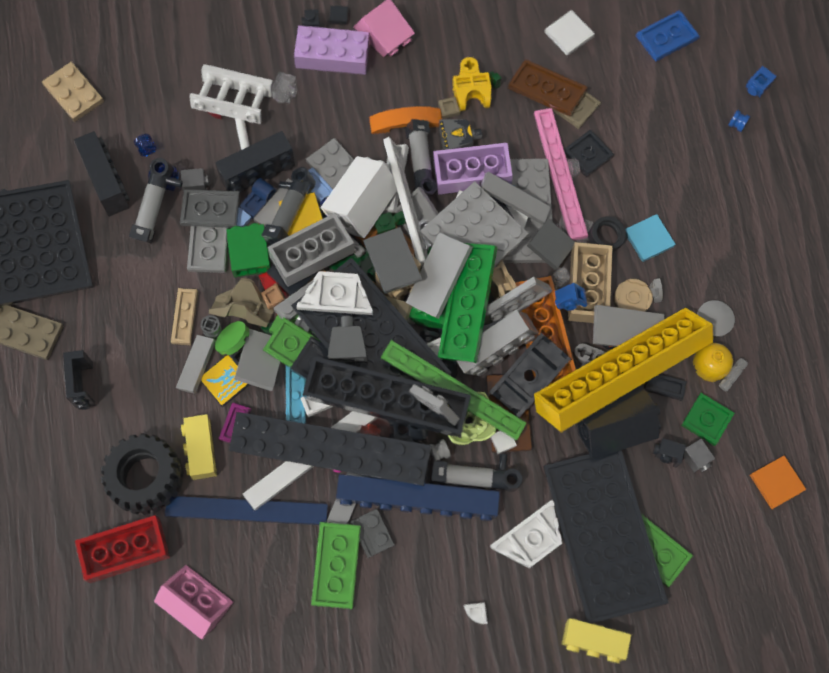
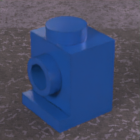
[746,66,777,97]
[555,283,587,311]

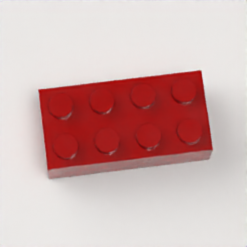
[75,515,170,583]

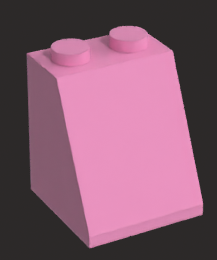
[354,0,414,57]

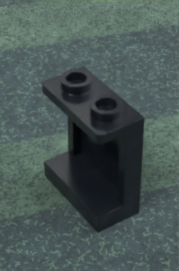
[63,350,96,410]

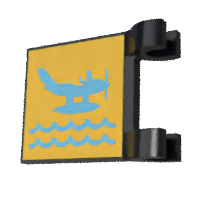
[201,348,250,407]

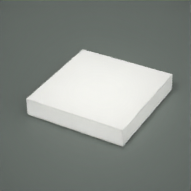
[545,10,594,56]

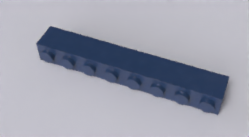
[336,474,499,521]

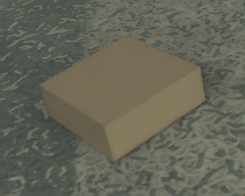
[438,97,460,119]

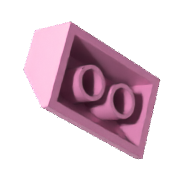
[154,565,233,639]

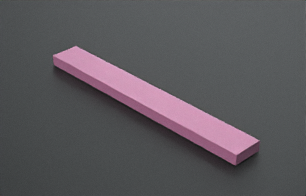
[534,108,588,241]

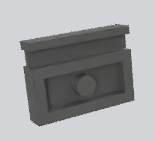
[351,509,394,559]

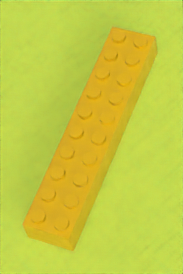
[534,307,713,432]

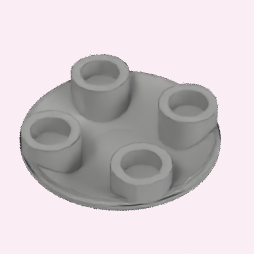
[697,300,735,337]

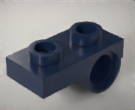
[240,178,277,218]

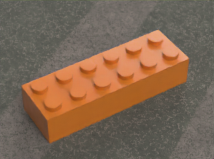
[515,276,576,386]

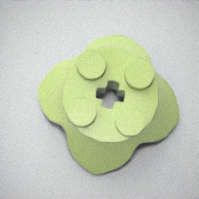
[447,392,496,445]

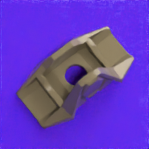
[209,278,274,328]

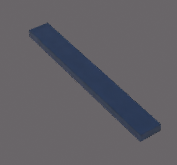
[165,496,328,525]

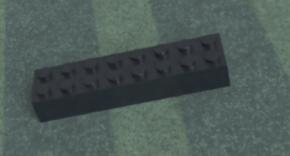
[302,356,471,438]

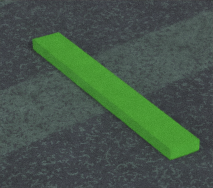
[381,340,526,440]

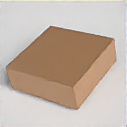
[261,283,286,310]

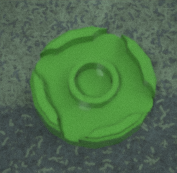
[215,321,249,355]

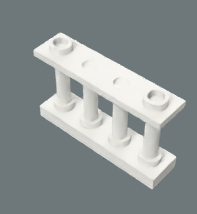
[190,64,273,124]

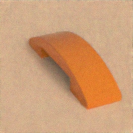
[369,107,442,134]

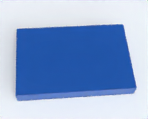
[636,10,699,62]

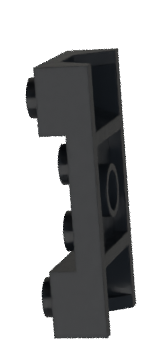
[489,333,572,418]

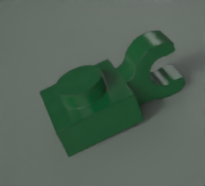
[375,211,406,235]

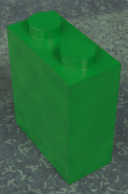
[226,223,271,278]

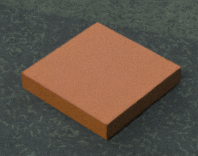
[750,456,806,510]

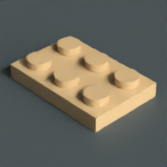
[42,62,104,122]

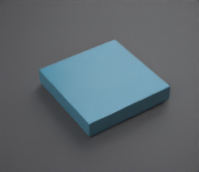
[625,214,676,262]

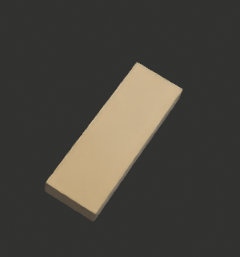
[171,288,198,345]

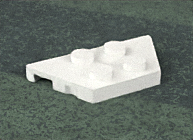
[297,271,373,315]
[490,500,562,568]

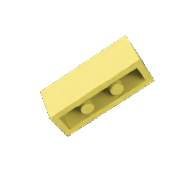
[181,414,217,480]
[562,619,631,663]

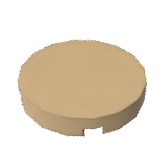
[614,279,653,312]

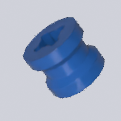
[728,110,750,132]

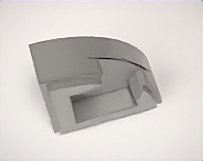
[649,278,663,303]

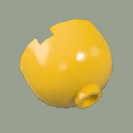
[693,343,734,382]

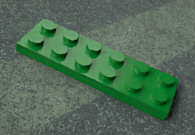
[438,243,498,363]

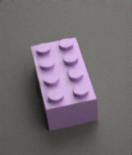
[294,26,369,74]
[434,143,513,194]

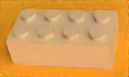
[568,242,612,323]

